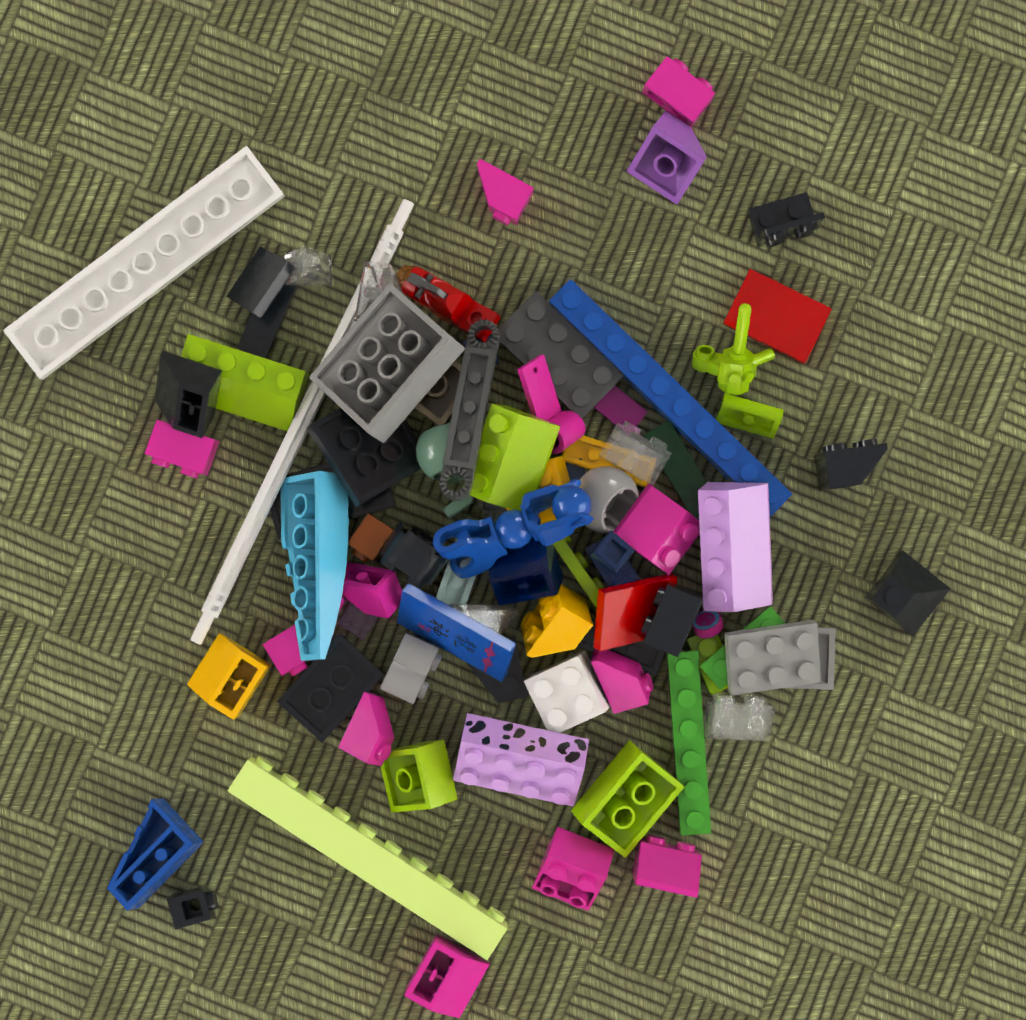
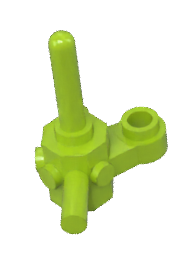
[691,303,775,395]

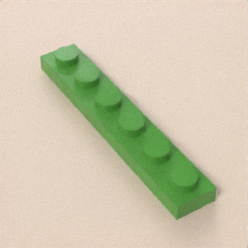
[667,649,711,836]

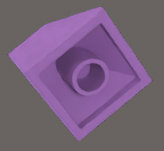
[626,110,707,204]

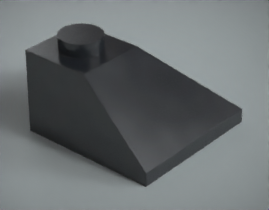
[864,550,951,636]

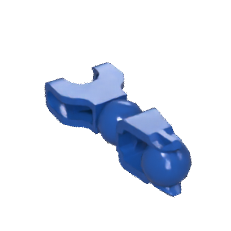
[433,479,594,579]

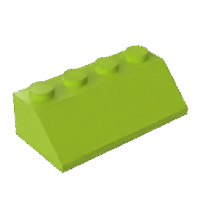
[181,334,310,431]

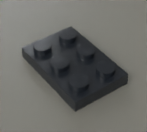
[277,633,385,743]

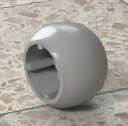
[579,466,639,533]

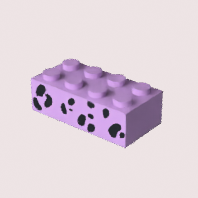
[453,713,589,807]

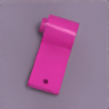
[517,354,586,454]

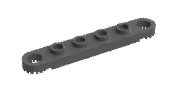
[440,319,500,501]

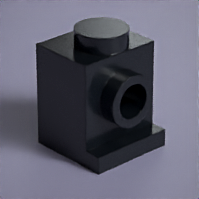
[167,885,218,930]

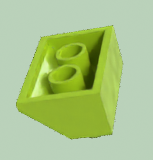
[463,403,561,511]
[571,740,685,858]

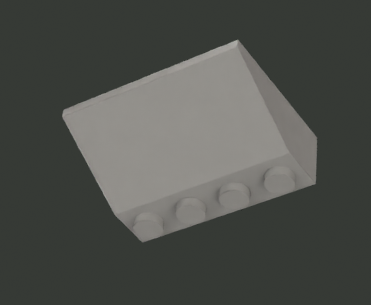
[309,283,466,443]

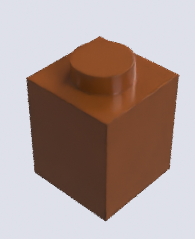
[348,513,394,563]

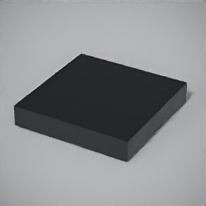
[226,246,295,318]

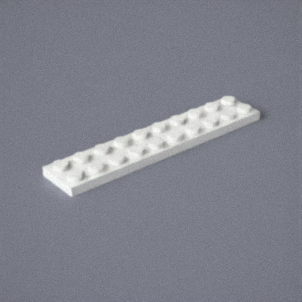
[3,146,285,380]

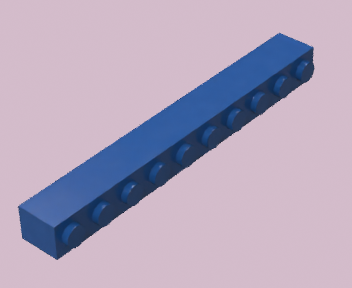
[549,279,792,516]

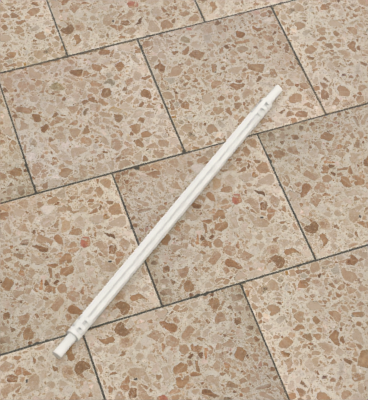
[190,199,414,645]

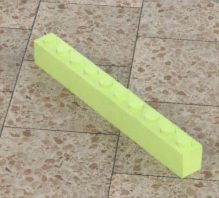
[227,756,508,960]

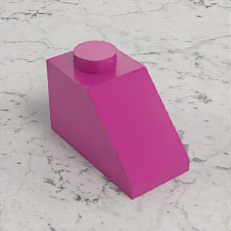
[477,159,534,226]
[342,562,402,618]
[591,648,653,714]
[338,691,394,766]

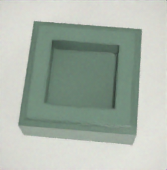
[443,495,474,519]

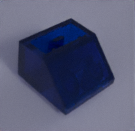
[489,536,564,606]

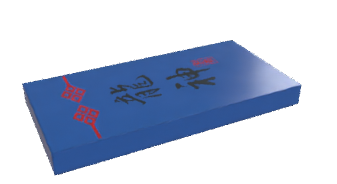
[397,583,516,682]

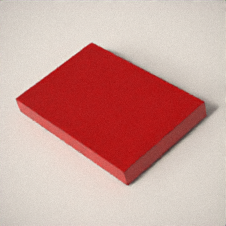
[722,269,832,364]
[593,574,678,651]

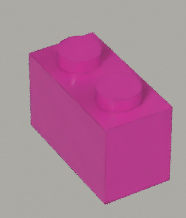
[642,56,715,128]
[144,419,220,479]

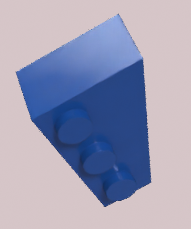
[107,798,204,911]

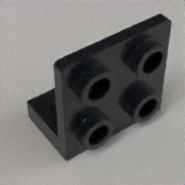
[747,192,825,248]

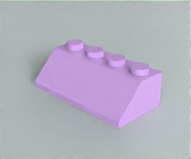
[698,482,773,612]

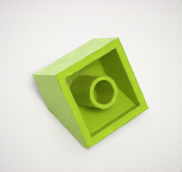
[381,739,458,813]

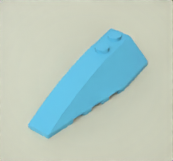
[281,471,349,661]

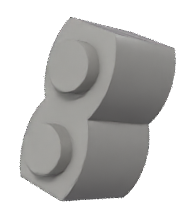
[380,631,443,704]

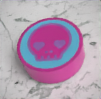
[692,610,724,638]

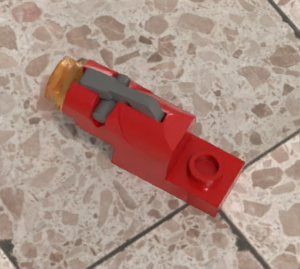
[395,265,501,343]

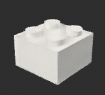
[524,650,611,733]

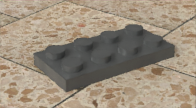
[498,291,624,419]

